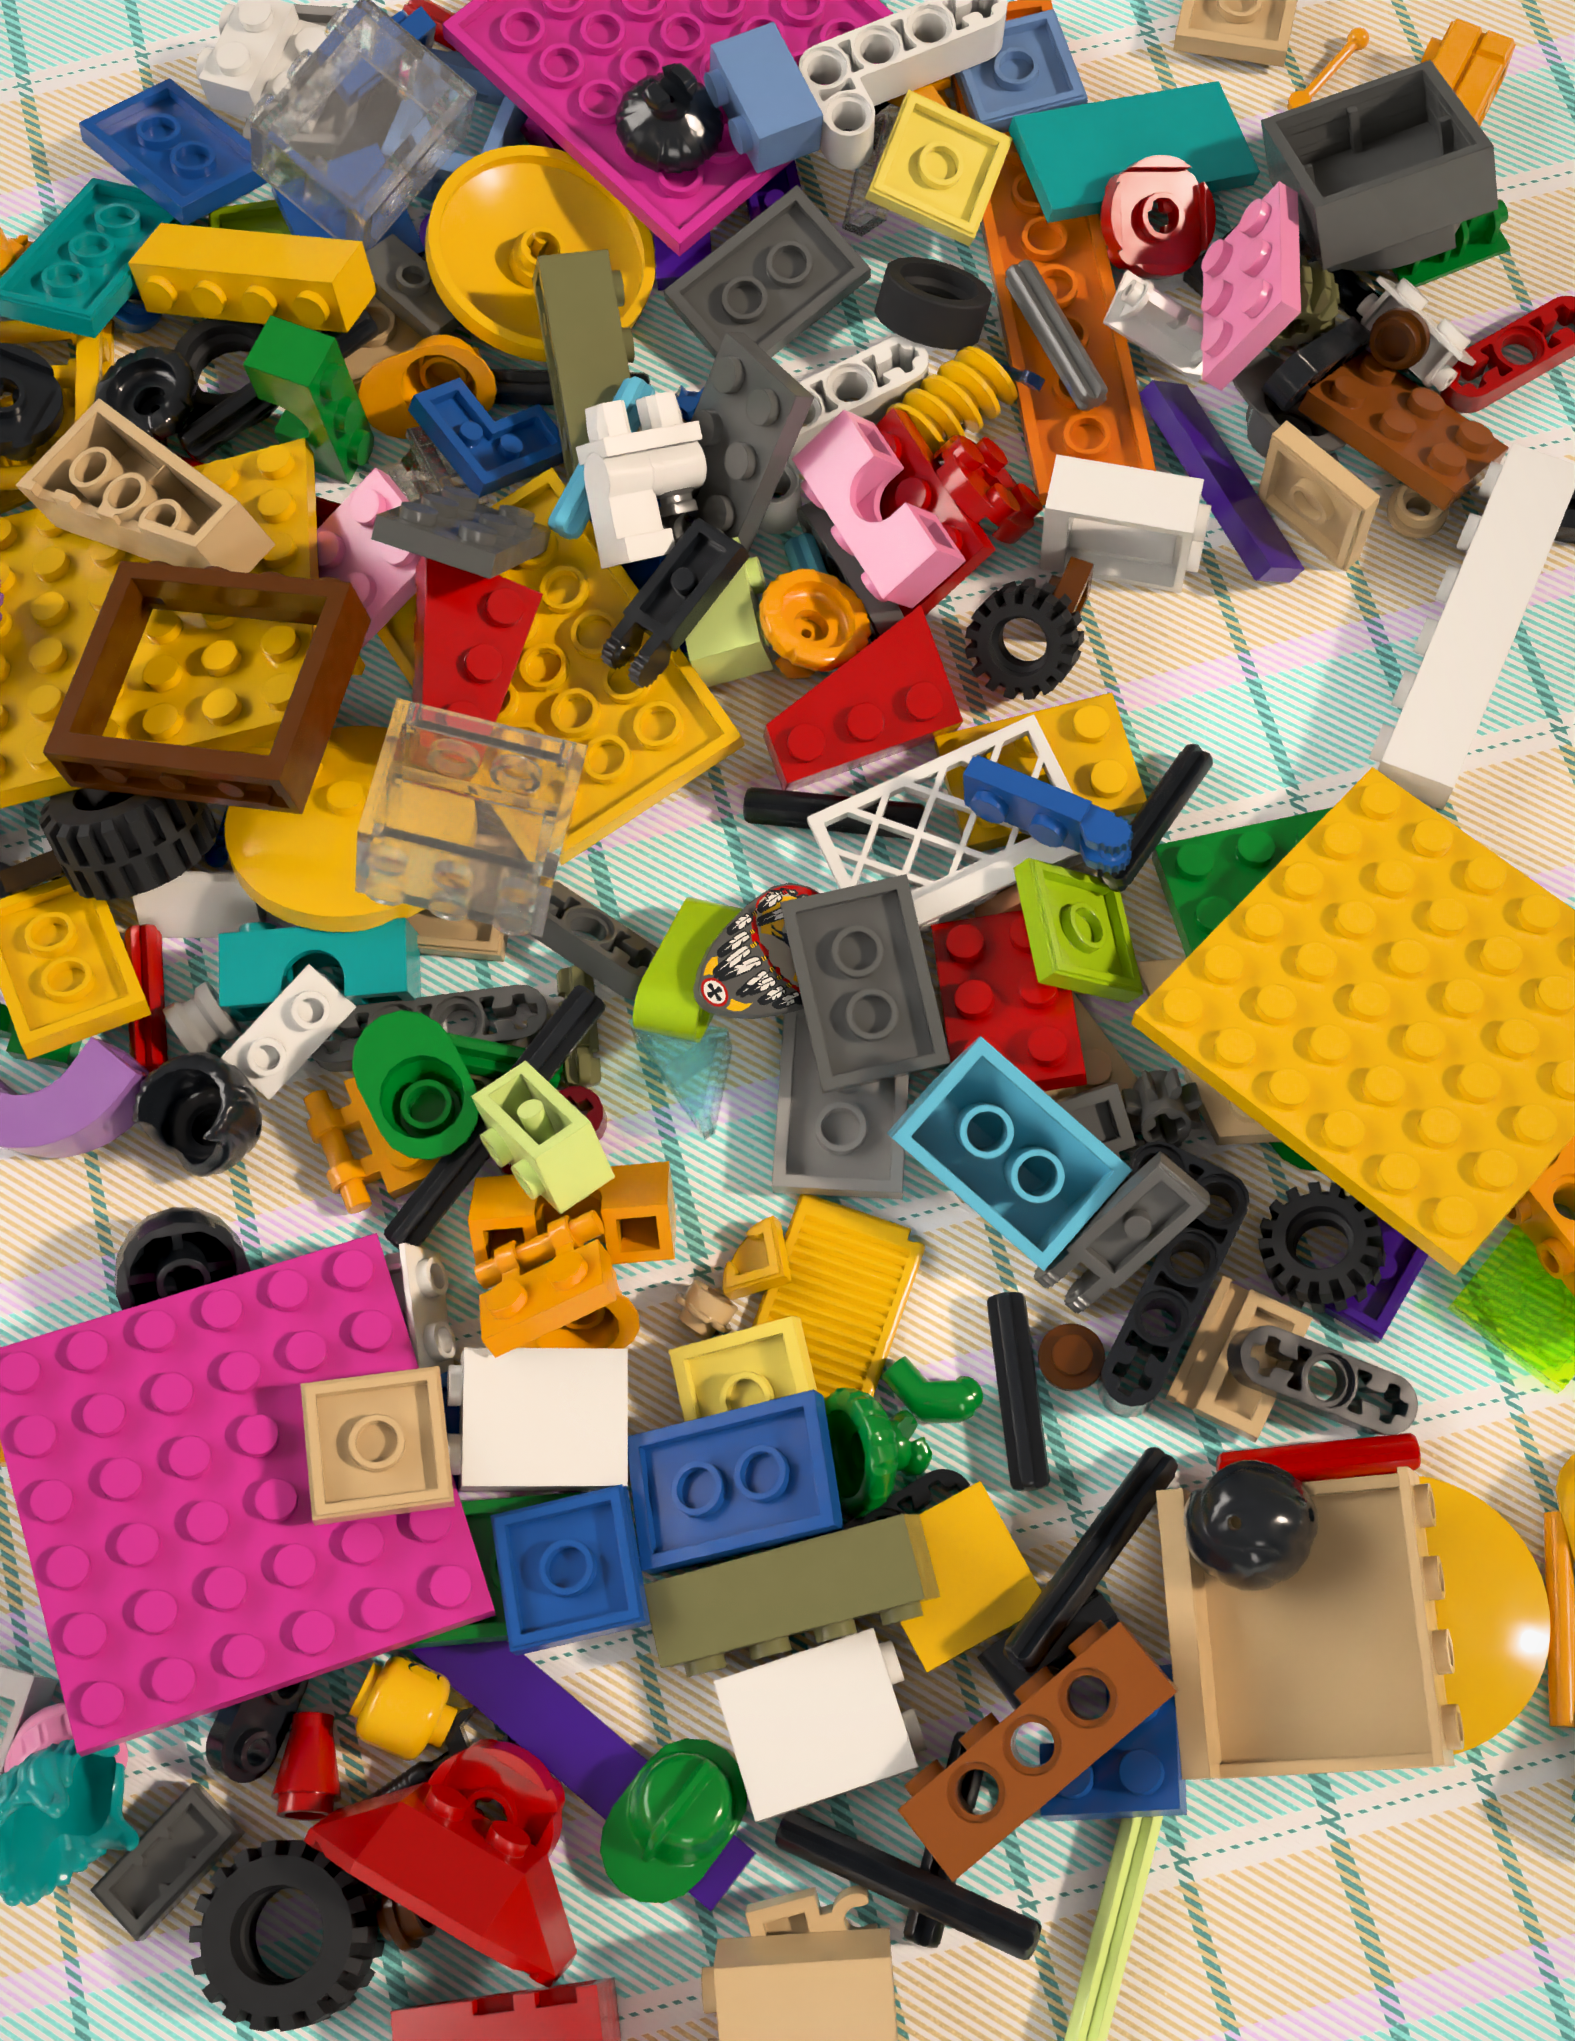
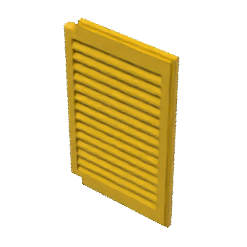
[751,1194,926,1398]

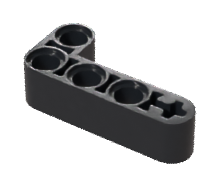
[1097,1141,1250,1418]

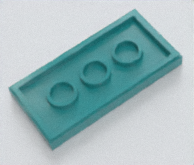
[1008,81,1260,223]
[0,178,194,338]

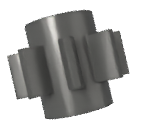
[1121,1068,1203,1147]

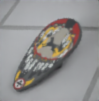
[693,883,819,1019]

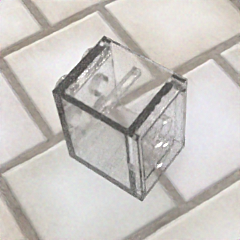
[249,0,477,252]
[355,698,588,937]

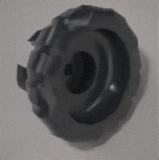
[616,63,724,173]
[93,346,197,448]

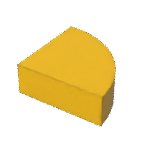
[722,1215,792,1300]

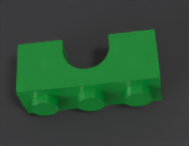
[243,315,374,484]

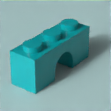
[218,918,421,1022]

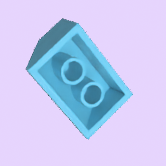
[887,1036,1133,1271]

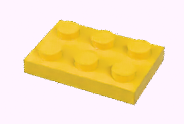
[934,692,1147,852]
[0,876,152,1060]

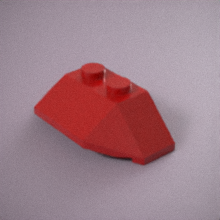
[304,1782,577,1989]

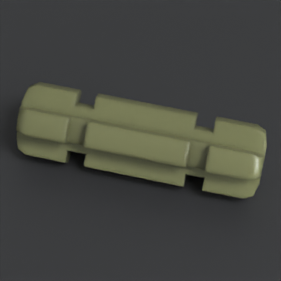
[556,965,601,1088]

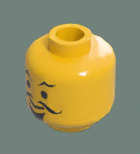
[349,1655,458,1761]

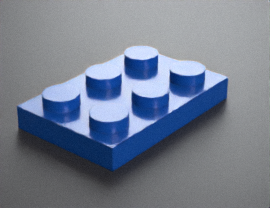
[79,78,275,225]
[628,1389,844,1575]

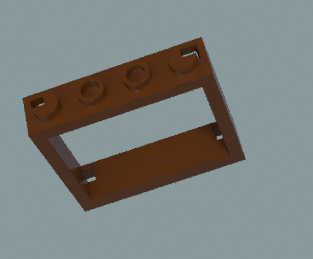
[43,561,371,814]

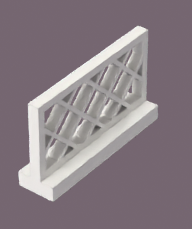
[807,714,1084,936]

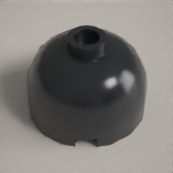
[114,1207,251,1310]

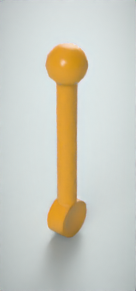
[1287,27,1370,110]

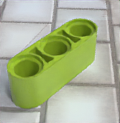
[633,897,742,1043]

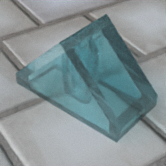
[628,1018,733,1140]

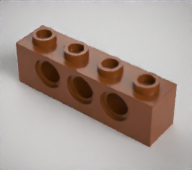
[898,1620,1179,1882]

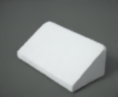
[132,871,266,938]

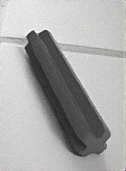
[1005,259,1108,412]

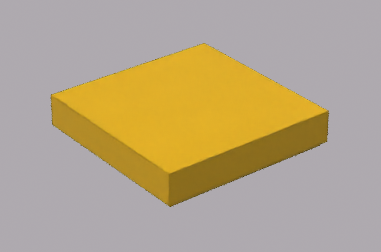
[900,1481,1042,1673]

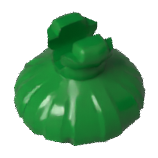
[824,1388,932,1518]

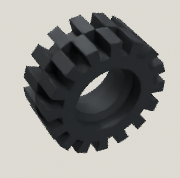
[965,579,1084,700]
[1258,1181,1386,1313]

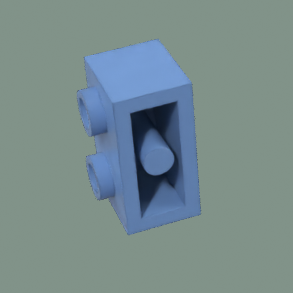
[704,22,823,174]

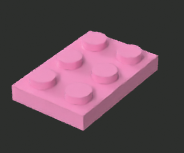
[1201,181,1301,391]
[317,468,421,649]

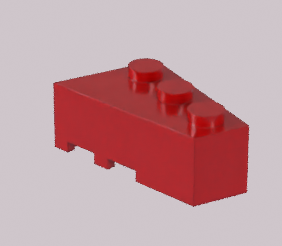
[411,556,543,779]
[763,605,963,791]
[390,1977,621,2041]

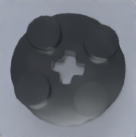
[0,343,64,461]

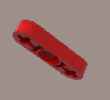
[1439,296,1575,413]

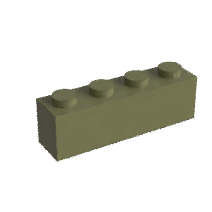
[532,249,640,482]
[644,1514,940,1677]

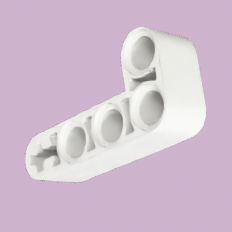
[798,0,1008,170]
[759,336,929,534]

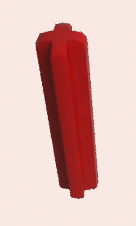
[124,924,168,1072]
[1216,1433,1421,1482]

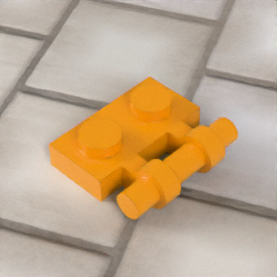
[303,1077,441,1214]
[474,1210,616,1358]

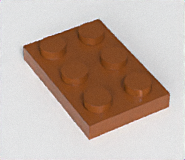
[1298,349,1509,511]

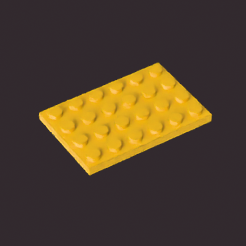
[377,467,745,875]

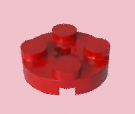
[1101,155,1216,280]
[934,435,1043,544]
[427,1738,565,1858]

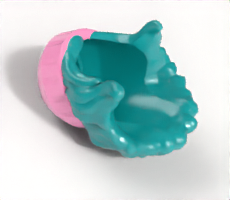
[0,1702,140,1907]

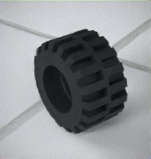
[39,788,218,900]
[189,1840,385,2032]

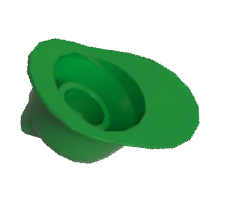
[352,1010,479,1160]
[600,1738,747,1903]

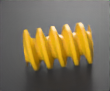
[885,346,1018,461]

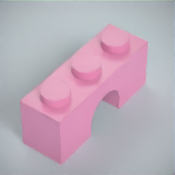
[792,410,966,609]

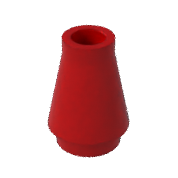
[271,1712,342,1821]

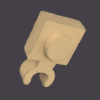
[745,1885,878,1937]

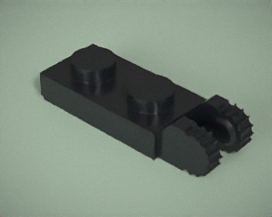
[601,518,750,688]

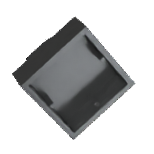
[1261,60,1498,273]

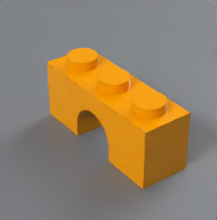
[468,1161,676,1270]

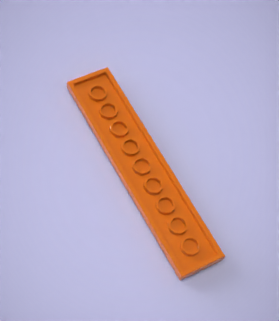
[950,0,1156,506]

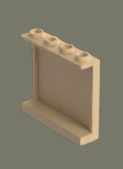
[1156,1466,1464,1780]

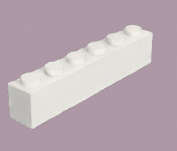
[1369,442,1575,810]

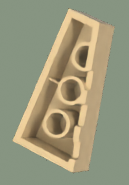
[16,398,276,573]

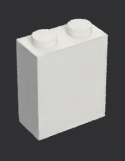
[447,1347,628,1491]
[713,1628,927,1823]

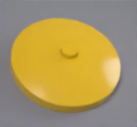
[425,145,656,362]
[225,726,477,932]
[1419,1476,1551,1755]

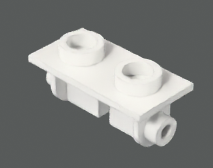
[1103,270,1203,383]
[1357,276,1476,392]
[221,964,356,1100]
[384,1243,456,1374]

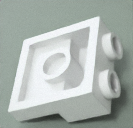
[196,0,354,136]

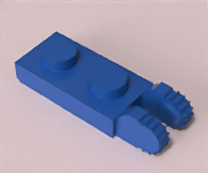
[963,755,1133,875]

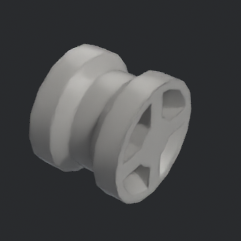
[163,981,242,1053]

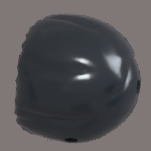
[132,1052,262,1177]
[1183,1460,1318,1591]

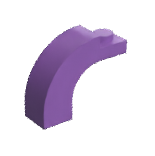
[0,1037,150,1158]

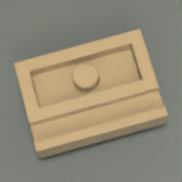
[1165,1276,1313,1443]

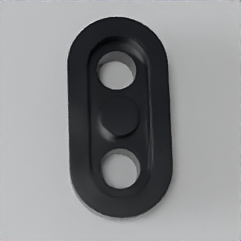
[206,1679,309,1783]

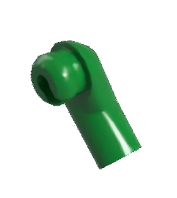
[881,1356,983,1423]

